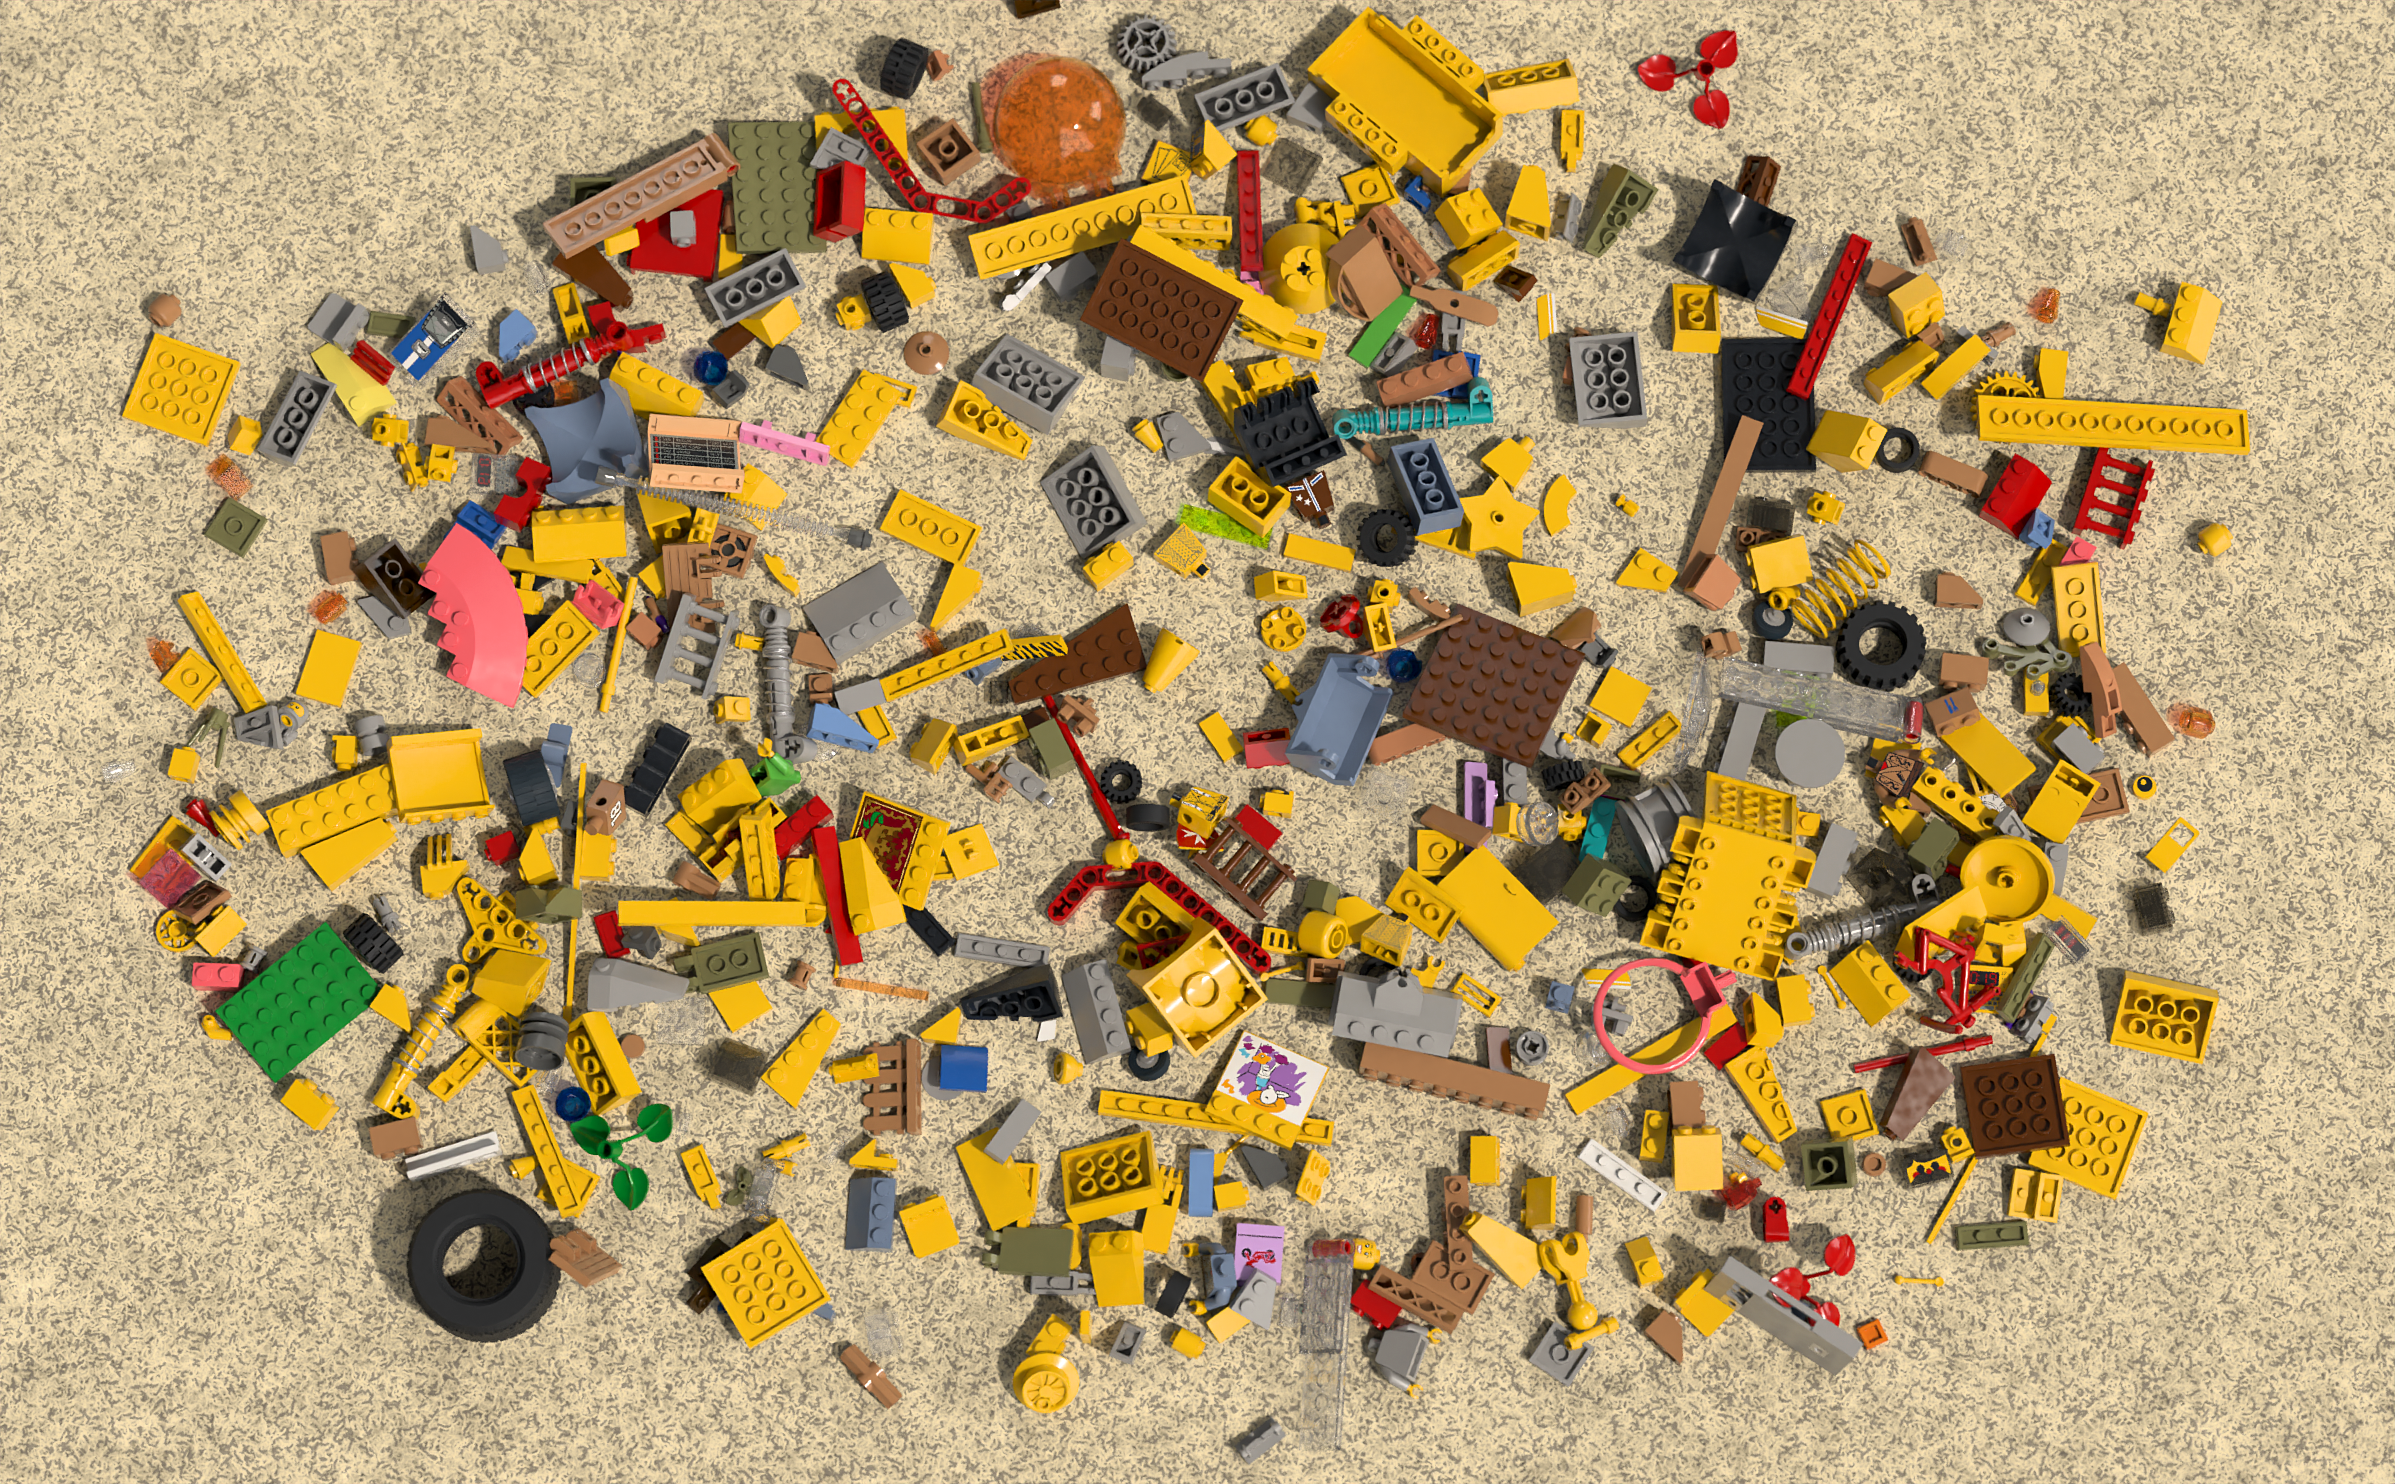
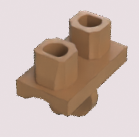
[1056,694,1100,737]

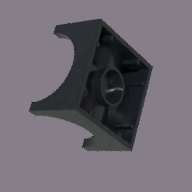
[1673,179,1798,305]

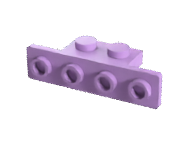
[1464,762,1498,854]

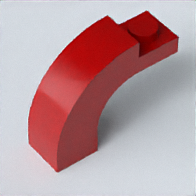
[588,301,667,354]

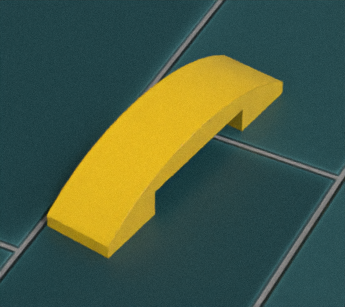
[427,1026,508,1103]

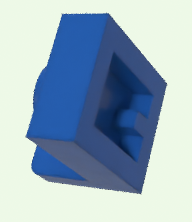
[1404,175,1431,214]

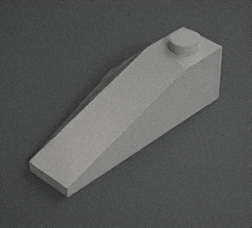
[587,958,690,1012]

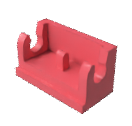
[571,580,624,629]

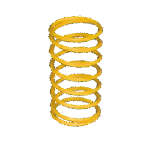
[1791,539,1891,638]

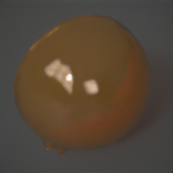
[992,56,1127,209]

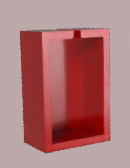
[813,160,866,243]

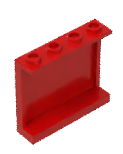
[627,189,725,283]

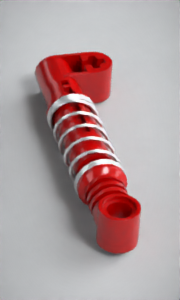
[475,321,635,410]

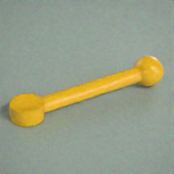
[1259,961,1305,981]
[1817,965,1846,1009]
[1894,1275,1944,1287]

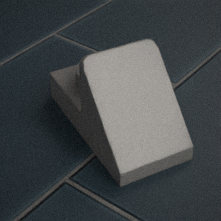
[1109,1322,1147,1365]

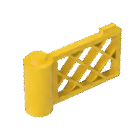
[452,997,539,1089]

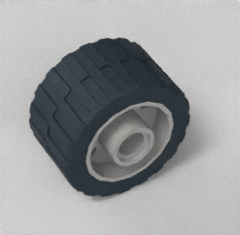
[503,749,561,826]

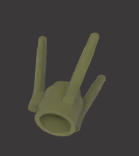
[185,708,230,768]

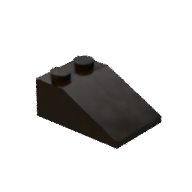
[352,538,437,619]

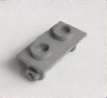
[1553,193,1582,243]
[2012,995,2054,1044]
[1235,1417,1287,1465]

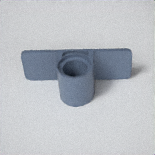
[541,723,573,788]

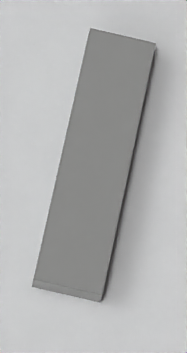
[954,933,1050,968]

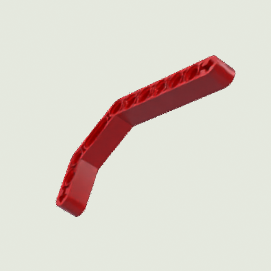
[832,79,1031,223]
[1048,861,1271,975]

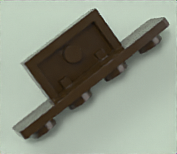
[686,1231,753,1315]

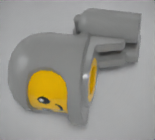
[278,700,309,747]

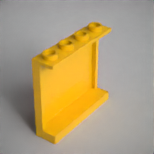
[386,728,495,825]

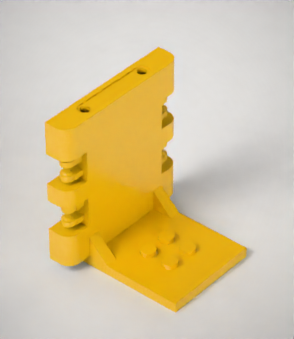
[1639,771,1816,982]

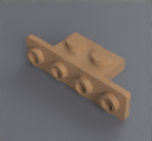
[1441,1175,1473,1271]

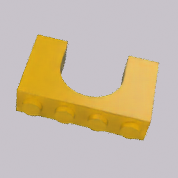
[814,107,909,171]

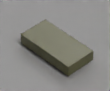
[367,311,416,339]

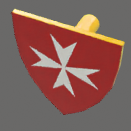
[1176,823,1224,859]

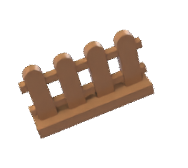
[863,1039,922,1136]

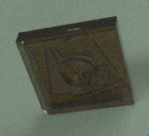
[1262,138,1324,197]

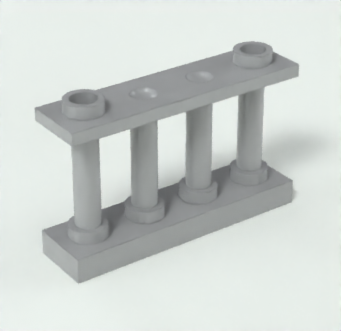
[654,593,741,700]

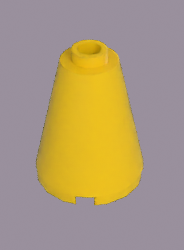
[1142,627,1200,693]

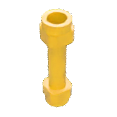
[1564,1316,1619,1351]

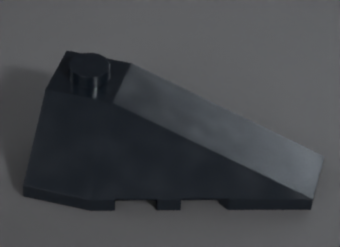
[960,964,1063,1022]

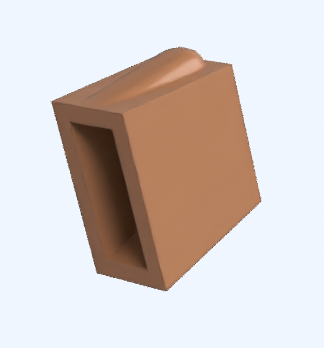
[1682,554,1741,611]

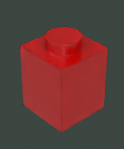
[484,830,522,866]

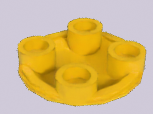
[1261,607,1307,652]

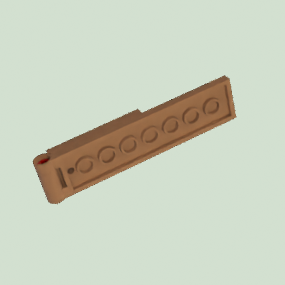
[542,133,741,259]

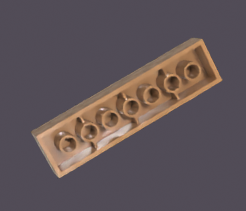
[1359,1042,1551,1121]

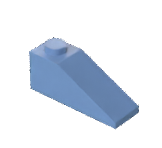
[806,703,879,753]

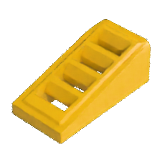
[1261,926,1308,958]

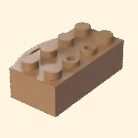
[1325,224,1404,322]

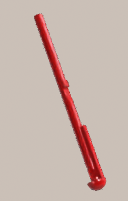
[1043,696,1130,841]

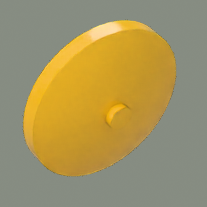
[1960,835,2055,923]

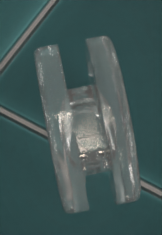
[1516,802,1559,846]

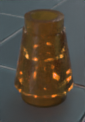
[2036,288,2061,324]

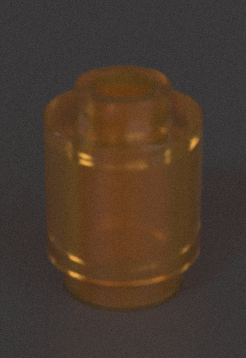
[313,592,348,626]

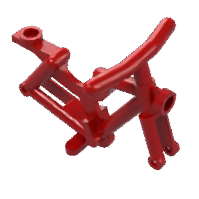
[1893,927,2001,1034]

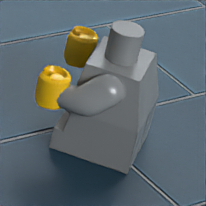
[1540,728,1576,761]

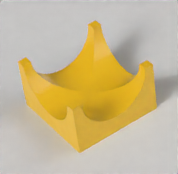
[1126,916,1267,1058]

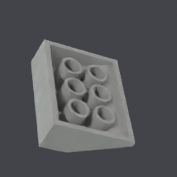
[1569,332,1647,429]
[971,334,1085,435]
[1040,445,1148,560]
[802,562,917,665]

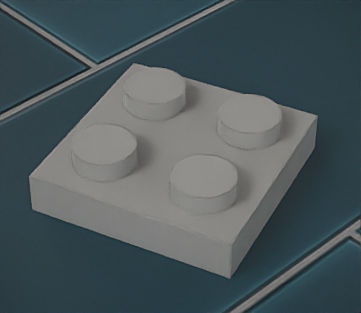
[1528,1321,1595,1388]

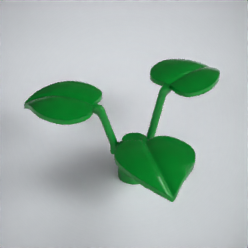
[570,1103,673,1211]

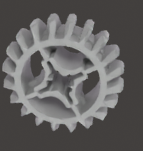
[1116,13,1177,73]

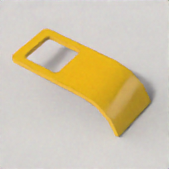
[2145,817,2200,873]

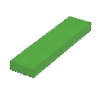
[1349,283,1418,369]

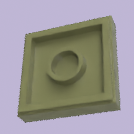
[204,497,268,558]

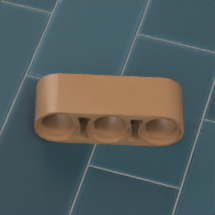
[1918,451,1988,498]

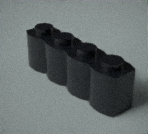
[624,722,692,818]

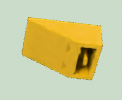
[2022,759,2101,844]

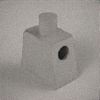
[1287,81,1338,135]

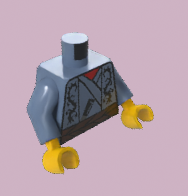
[1182,1242,1237,1315]

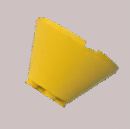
[1258,223,1342,314]

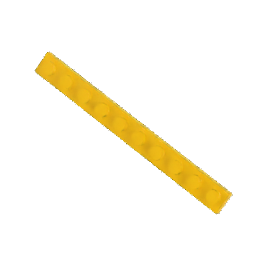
[1098,1090,1334,1147]

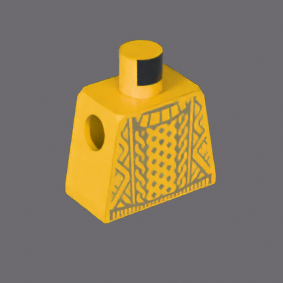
[1154,523,1211,579]
[1360,913,1413,967]

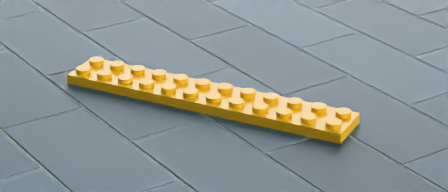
[1976,395,2250,455]

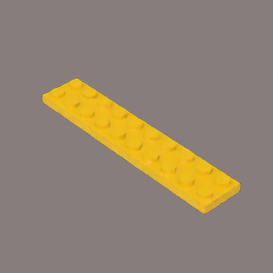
[967,175,1197,280]

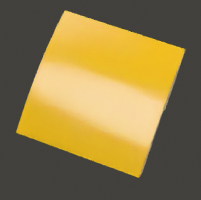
[2007,1168,2064,1223]

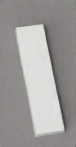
[1577,1138,1668,1213]

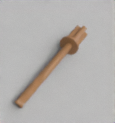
[1354,614,1463,660]

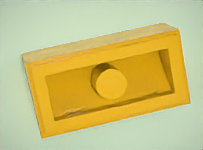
[1206,1306,1251,1343]

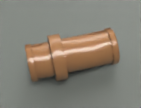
[1980,322,2016,348]

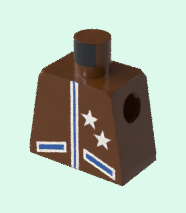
[1284,470,1334,529]

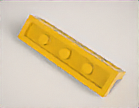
[1140,213,1232,251]
[739,807,781,902]

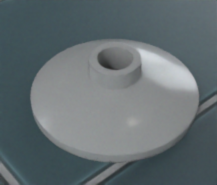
[2003,608,2050,646]

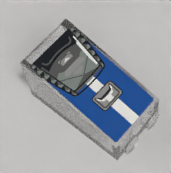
[388,292,482,391]

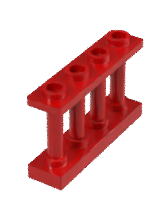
[2071,447,2155,550]

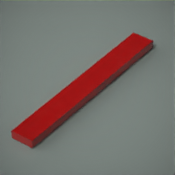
[1786,233,1873,400]

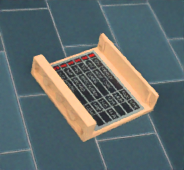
[647,414,744,493]

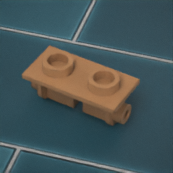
[1900,217,1938,267]

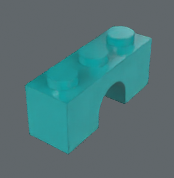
[1576,796,1617,867]

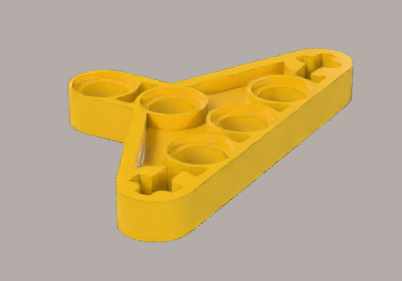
[457,878,547,964]

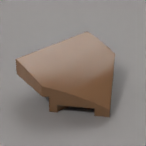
[1550,606,1602,649]

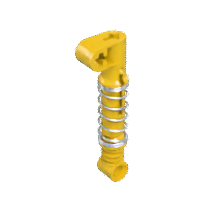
[371,964,473,1120]

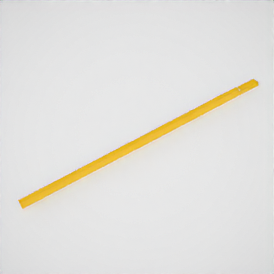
[563,763,587,1024]
[1926,1014,2057,1245]

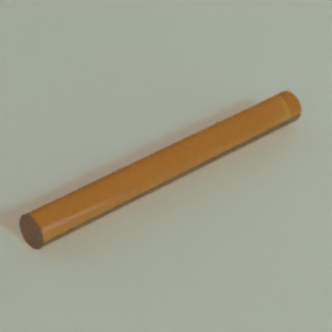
[836,977,930,1001]

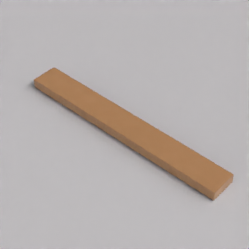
[1678,415,1764,588]

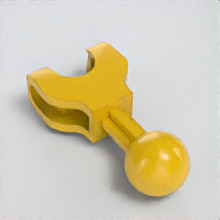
[1539,1231,1598,1330]

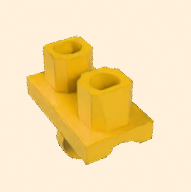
[687,508,720,554]

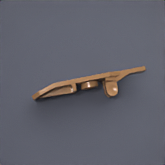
[1409,285,1499,327]

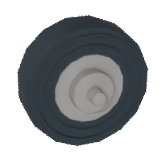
[1752,601,1793,640]
[1128,1046,1170,1082]

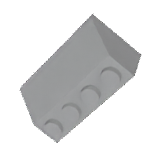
[1194,63,1295,132]
[704,248,806,328]
[258,371,338,467]
[1062,959,1131,1065]

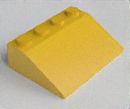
[2110,970,2219,1064]
[1060,1130,1164,1225]

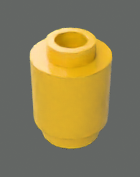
[1170,1327,1206,1360]

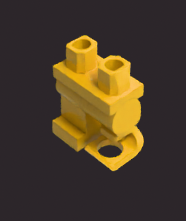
[1295,201,1357,241]

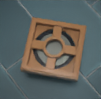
[700,523,758,580]

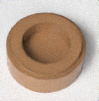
[621,1034,645,1059]
[1862,1153,1886,1177]

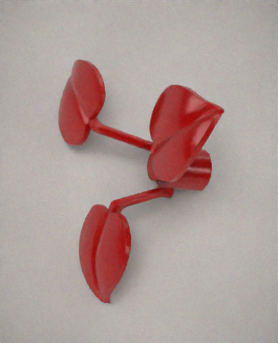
[1637,30,1738,129]
[1768,1233,1856,1327]

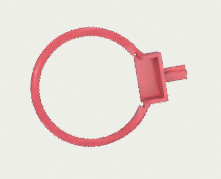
[1593,958,1737,1074]

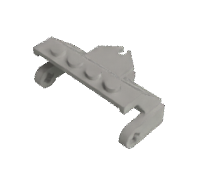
[1328,967,1463,1058]

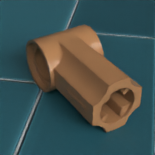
[671,861,721,901]

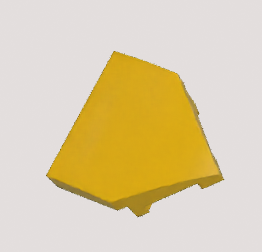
[1335,896,1385,946]

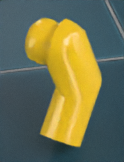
[202,1015,233,1041]

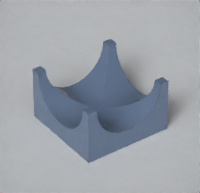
[525,378,649,504]

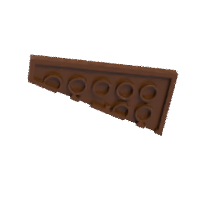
[1008,603,1147,706]

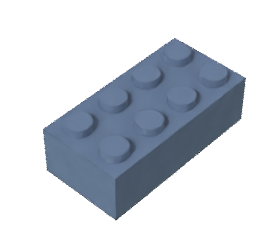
[1387,438,1464,536]

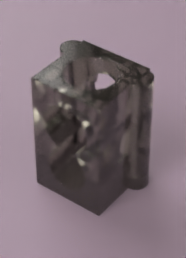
[990,681,1008,706]
[1928,748,1956,772]

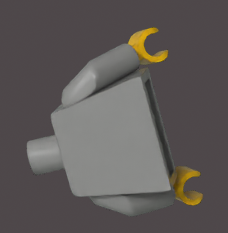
[1368,1323,1442,1399]

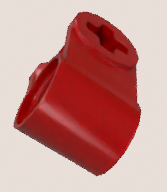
[1762,1196,1789,1243]

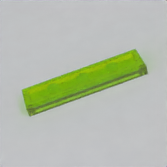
[1179,504,1273,550]

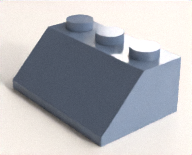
[845,1177,898,1253]

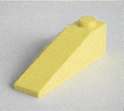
[310,343,397,427]

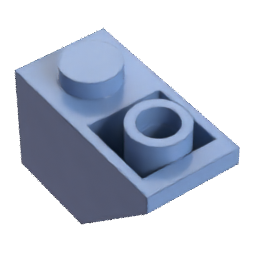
[499,308,538,364]

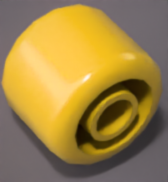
[1297,910,1348,959]

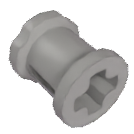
[239,944,268,974]

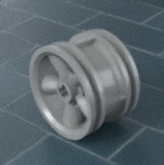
[1615,777,1696,882]

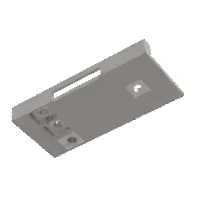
[1703,1256,1863,1376]

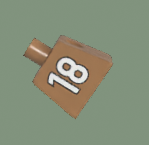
[585,779,626,836]

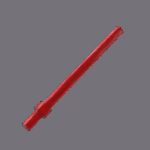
[1853,1035,1993,1074]

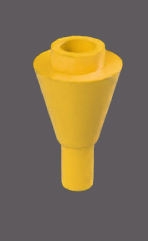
[508,1155,539,1181]

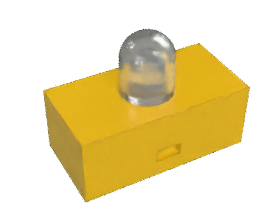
[2023,667,2049,716]

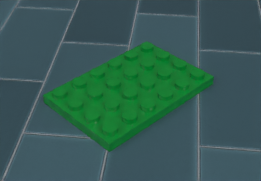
[215,921,381,1083]

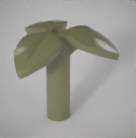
[726,1166,767,1206]

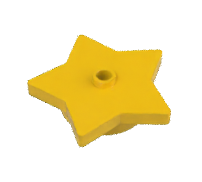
[1459,476,1540,561]

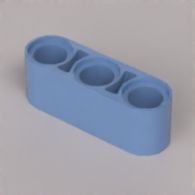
[1189,1148,1214,1217]

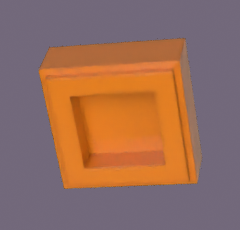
[1856,1319,1888,1351]

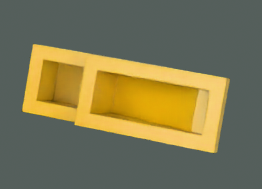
[552,282,591,348]
[1921,334,1992,400]

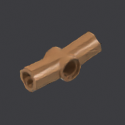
[839,1344,903,1410]

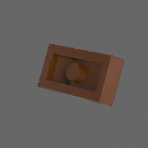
[1493,265,1538,303]

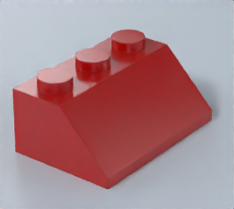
[1978,453,2052,540]

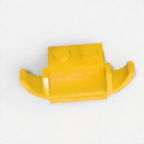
[1235,356,1320,406]
[783,836,828,927]

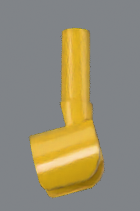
[1294,197,1326,212]

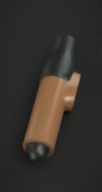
[1347,436,1385,466]

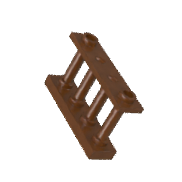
[1188,817,1298,921]

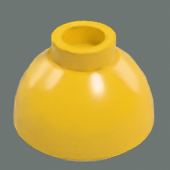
[1054,1052,1083,1085]

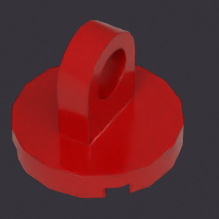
[1320,594,1363,639]

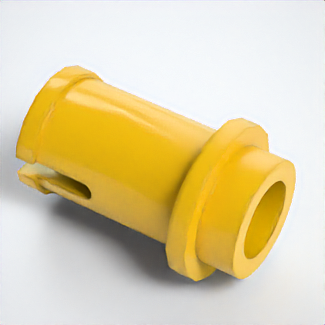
[735,632,765,652]

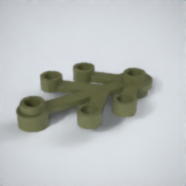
[1982,635,2072,681]

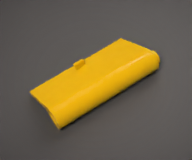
[1437,845,1559,972]

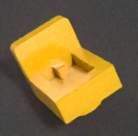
[713,696,751,724]

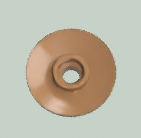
[904,331,949,375]

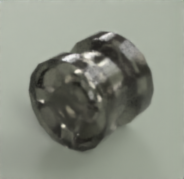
[1704,1198,1727,1224]

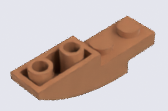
[2079,642,2122,738]

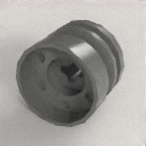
[515,1012,570,1071]

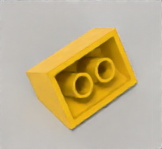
[862,208,934,265]
[1447,230,1520,291]
[2159,281,2222,365]
[1863,340,1939,406]
[677,758,762,834]
[1829,940,1911,1028]

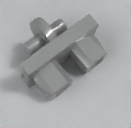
[1590,996,1633,1037]

